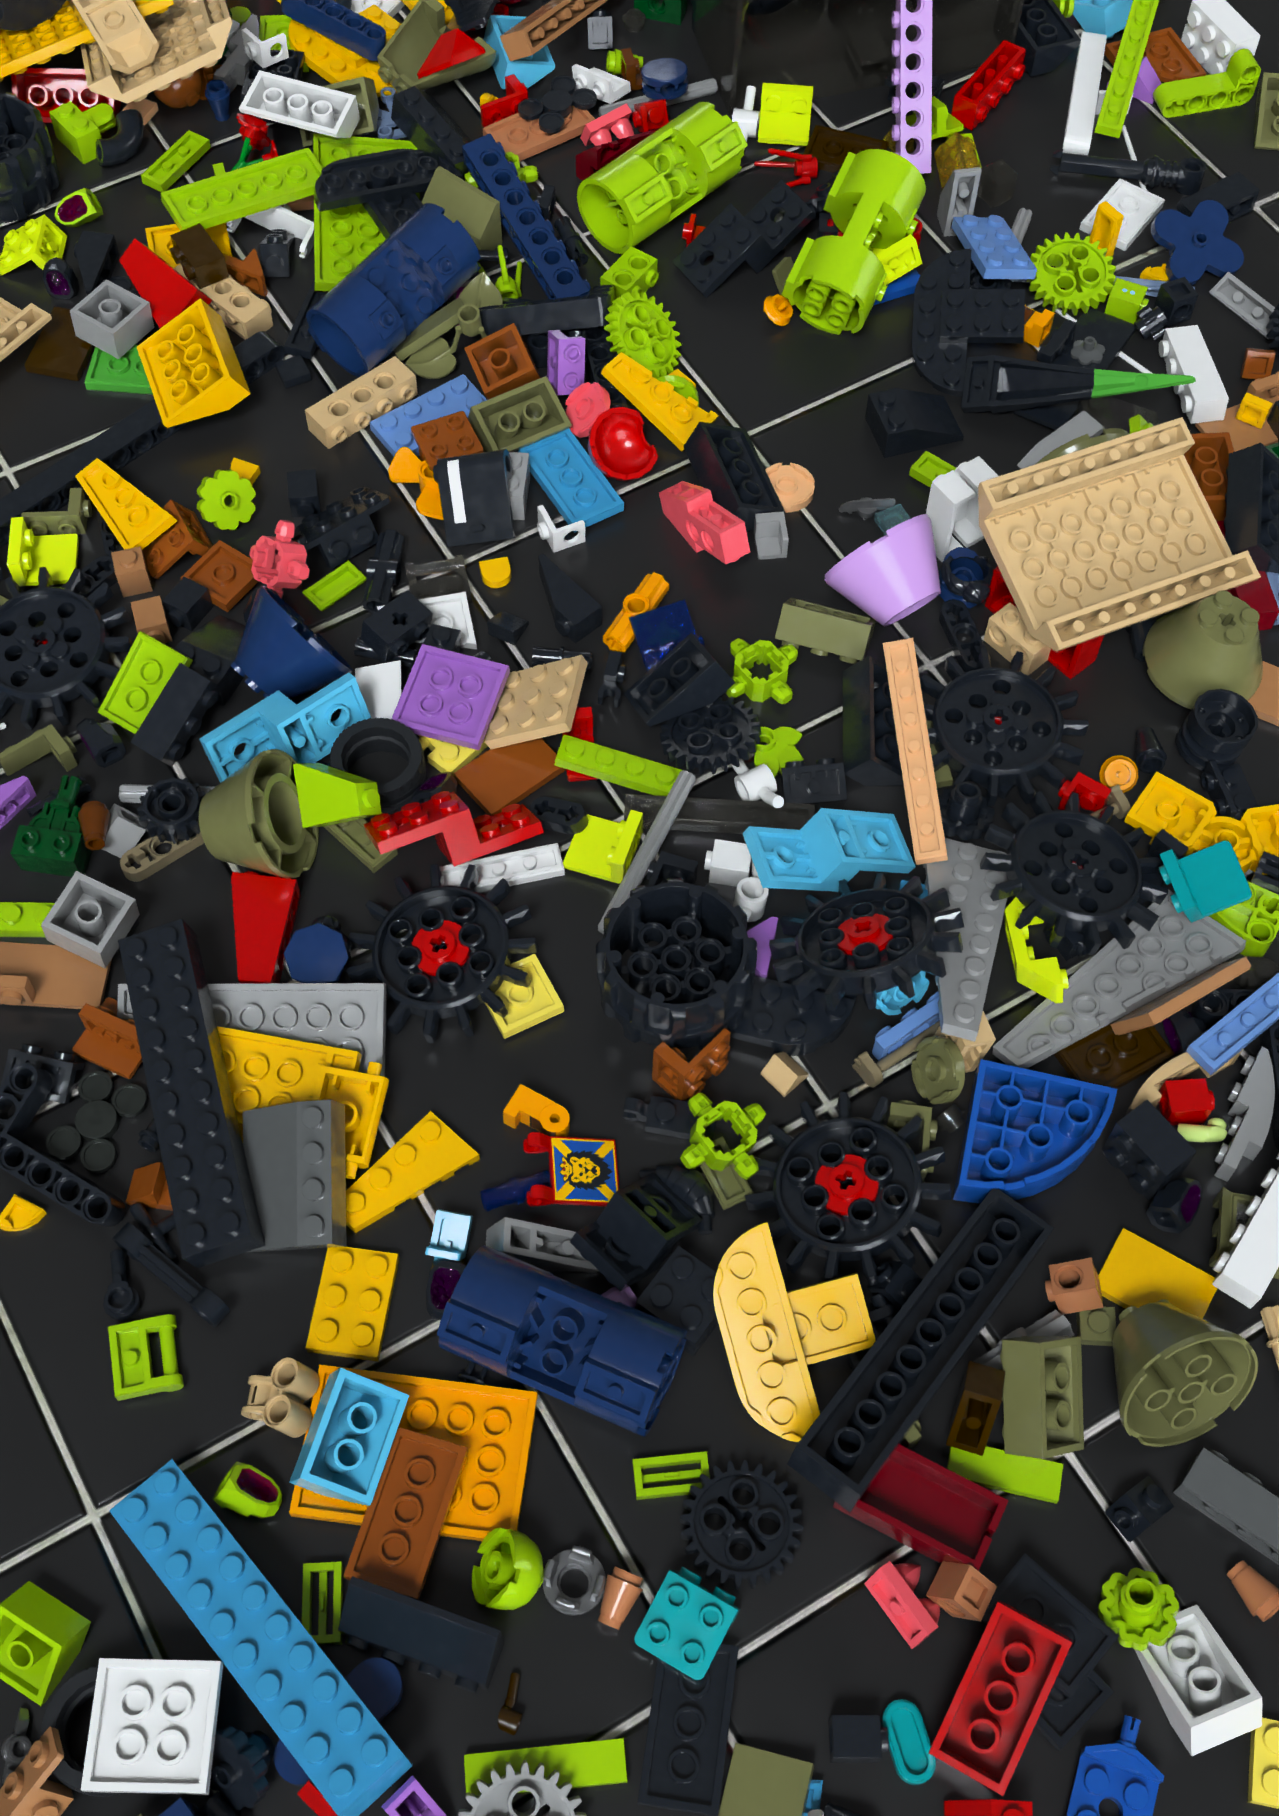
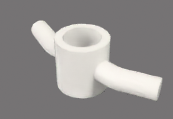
[732,86,760,150]
[731,759,784,808]
[733,861,769,922]

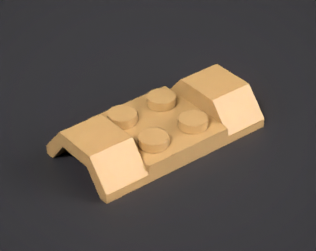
[72,0,159,74]

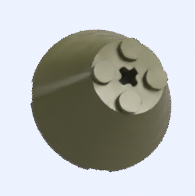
[1142,590,1263,709]
[1112,1299,1258,1447]

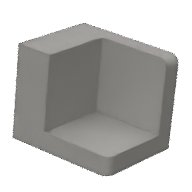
[753,511,789,560]
[102,803,146,858]

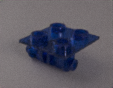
[629,599,705,672]

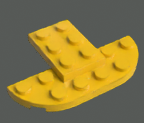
[288,4,401,97]
[713,1222,876,1443]

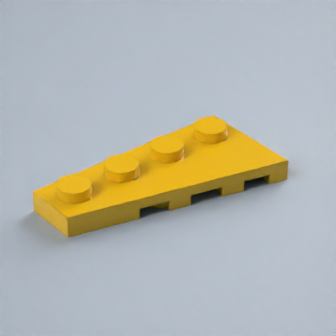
[601,352,719,452]
[75,458,177,550]
[346,1111,480,1233]

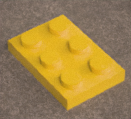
[306,1247,400,1362]

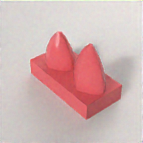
[580,103,634,146]
[864,1561,940,1649]

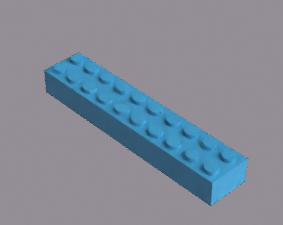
[109,1459,413,1816]

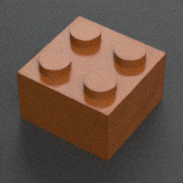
[464,323,541,400]

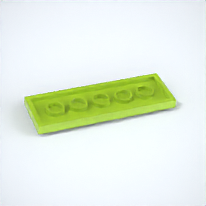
[160,147,323,231]

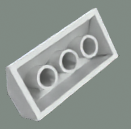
[239,70,360,138]

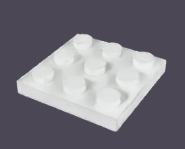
[81,1658,223,1795]

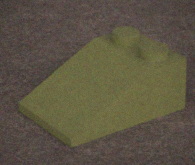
[1254,72,1279,151]

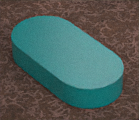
[881,1699,936,1785]

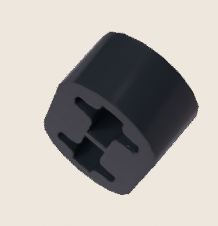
[529,796,588,834]

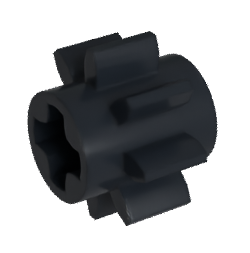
[1134,305,1169,341]

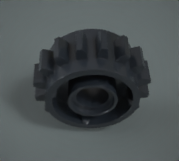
[137,777,206,844]

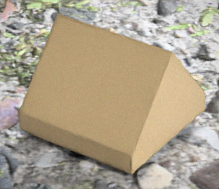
[761,1052,809,1097]

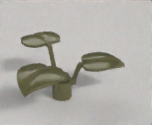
[405,272,503,379]

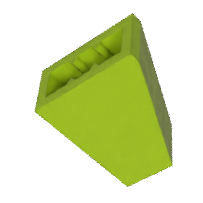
[293,763,382,828]

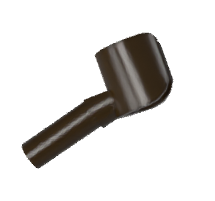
[498,1673,524,1736]

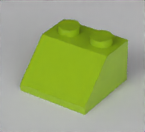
[0,1581,91,1706]

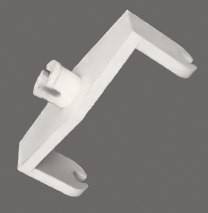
[226,204,314,259]

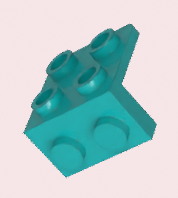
[1159,841,1252,923]
[634,1566,741,1680]

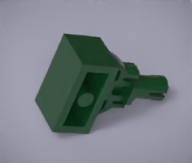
[10,775,92,877]

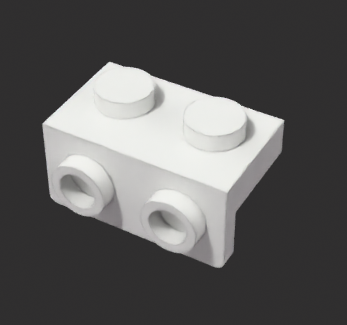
[572,64,631,104]

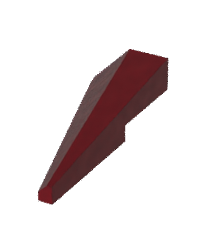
[576,127,661,181]

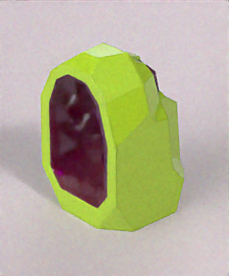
[55,188,103,227]
[212,1461,282,1518]

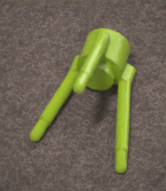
[477,245,522,299]

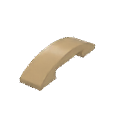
[1125,1049,1243,1116]

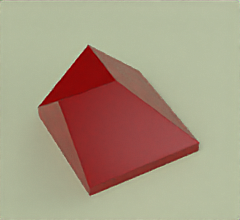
[417,28,486,79]

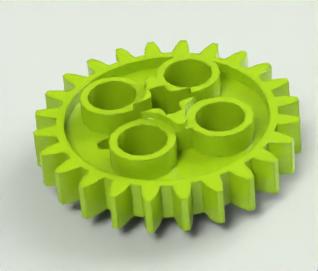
[1026,232,1116,316]
[604,290,682,379]

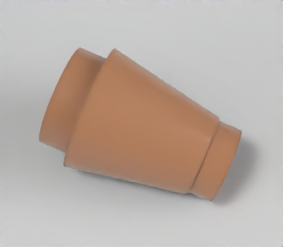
[1227,1560,1279,1622]
[598,1567,643,1630]

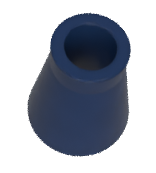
[205,80,230,121]

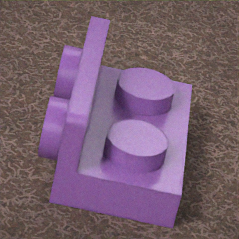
[547,330,585,395]

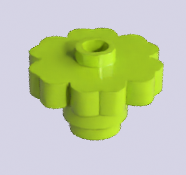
[197,469,256,530]
[1098,1568,1179,1651]

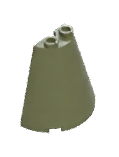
[377,0,496,93]

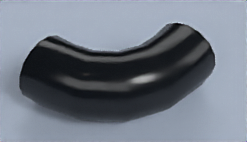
[96,109,144,166]

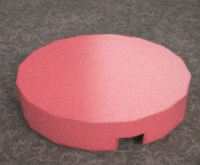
[565,382,611,438]

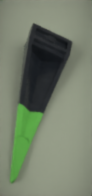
[961,355,1196,414]

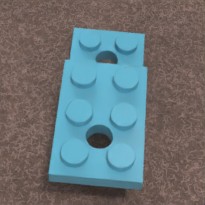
[199,672,372,783]
[742,808,916,892]

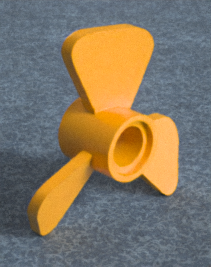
[388,447,443,520]

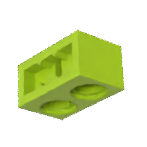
[600,246,659,299]

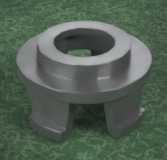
[543,1546,606,1616]

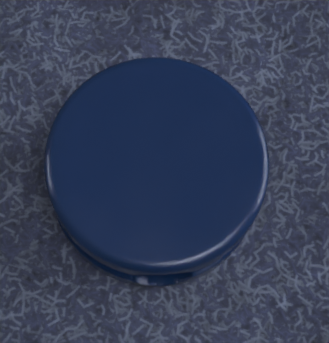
[641,58,688,100]

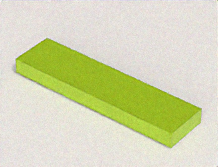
[464,1738,627,1796]

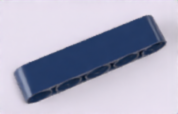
[281,0,386,61]

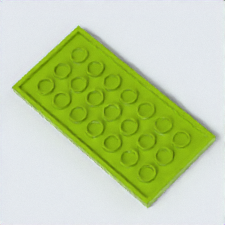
[313,133,420,292]

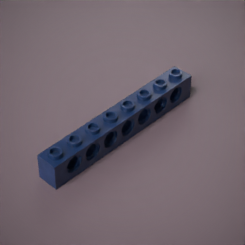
[462,133,591,299]

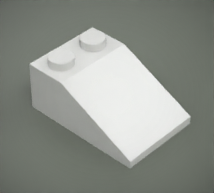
[1134,1604,1262,1756]

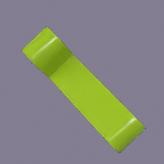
[1153,49,1261,118]

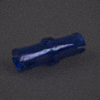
[480,1170,551,1212]

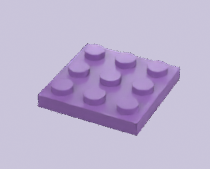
[391,644,510,751]

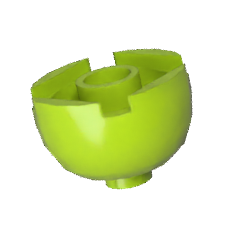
[472,1528,544,1610]

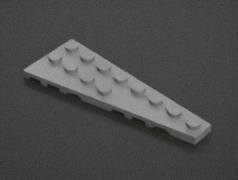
[923,838,1008,1042]
[993,889,1246,1069]
[117,983,386,1077]

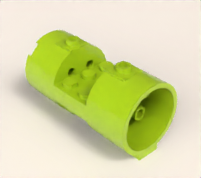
[577,102,748,254]
[781,149,926,335]

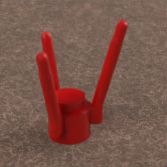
[754,148,818,188]

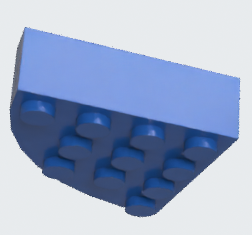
[953,1059,1118,1204]

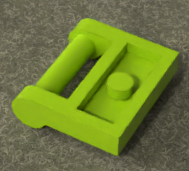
[108,1314,184,1401]

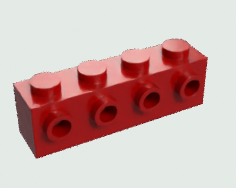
[951,40,1026,130]

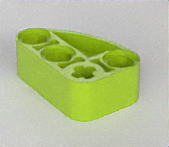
[1209,881,1279,959]

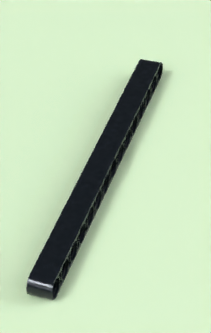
[0,331,286,548]

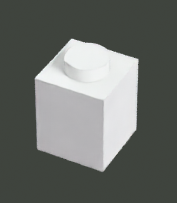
[704,839,752,887]

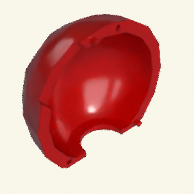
[588,407,658,481]

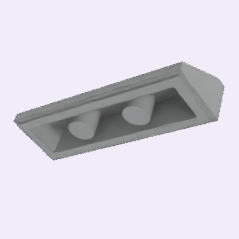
[1209,272,1275,340]

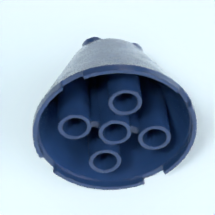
[230,585,353,699]

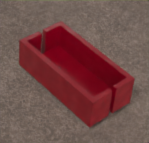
[833,1445,1009,1571]

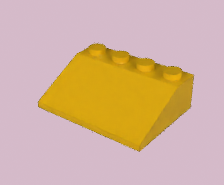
[137,298,251,428]

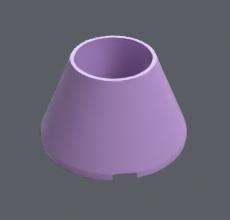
[824,514,941,627]

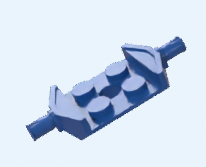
[1066,1715,1164,1816]

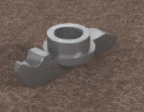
[839,497,896,518]
[1,1707,32,1784]

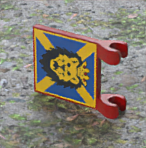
[523,1132,619,1206]

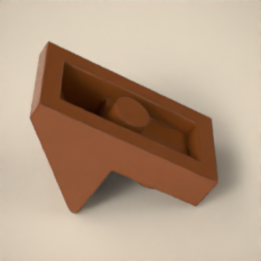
[222,248,268,297]
[126,1162,173,1211]

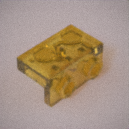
[934,132,982,188]

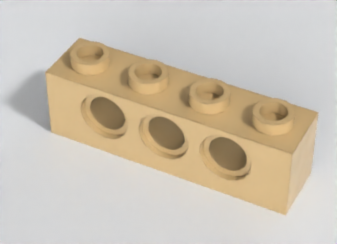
[174,263,273,340]
[305,356,418,449]

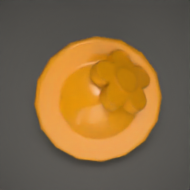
[763,294,793,326]
[1099,755,1138,793]

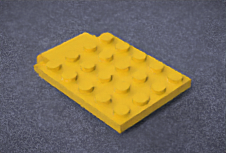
[217,1026,389,1179]

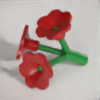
[231,113,279,171]

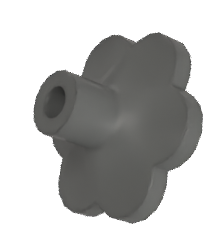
[1070,336,1105,365]

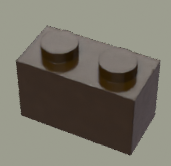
[170,223,229,289]
[946,1361,1006,1456]

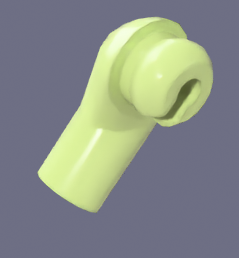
[1177,1118,1227,1143]

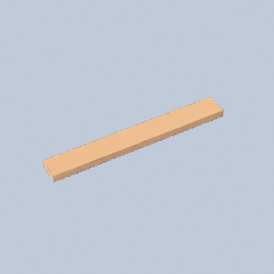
[883,638,948,865]

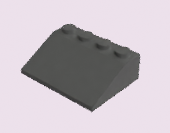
[243,1099,347,1253]

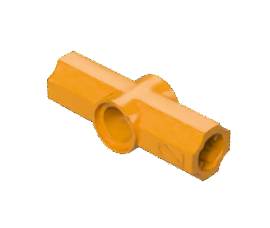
[603,572,669,652]

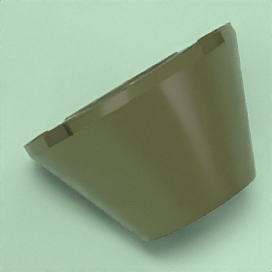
[199,749,319,878]

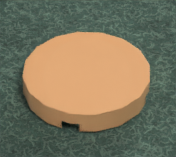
[765,462,815,513]

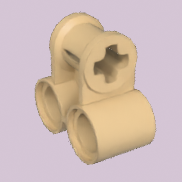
[241,1357,319,1438]

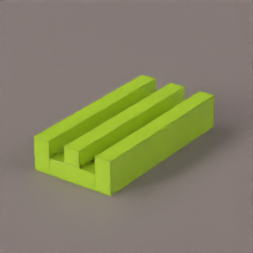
[632,1451,710,1500]
[302,1561,343,1646]

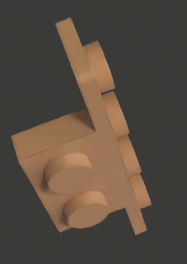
[0,1727,74,1816]

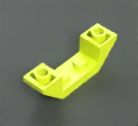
[1004,897,1069,1004]

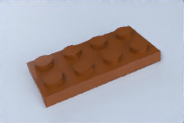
[343,1427,468,1600]

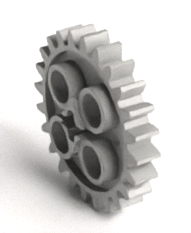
[458,1760,587,1816]

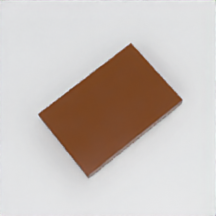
[454,738,566,816]

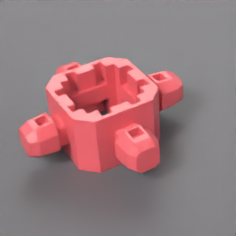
[249,519,310,599]

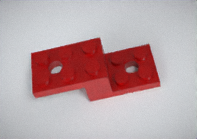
[363,791,544,867]

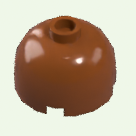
[153,69,203,109]

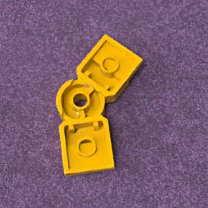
[1124,771,1279,875]

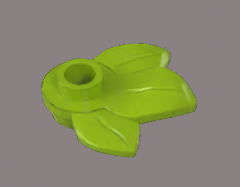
[753,727,803,778]

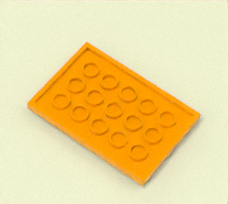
[289,1364,538,1541]

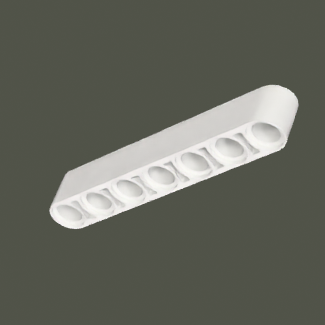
[1062,31,1107,155]

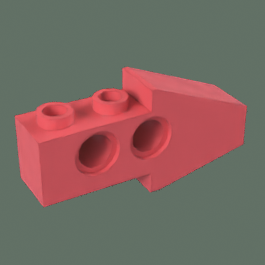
[659,481,750,564]

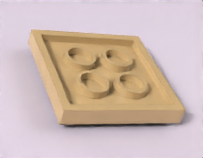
[484,655,588,750]

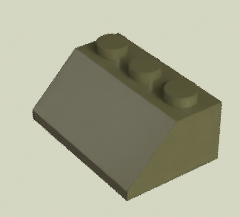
[299,77,379,147]
[422,166,502,250]
[468,376,572,452]
[775,597,877,664]
[1000,1336,1084,1459]

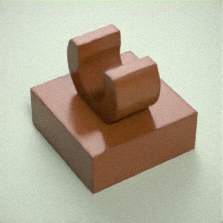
[1240,348,1276,379]

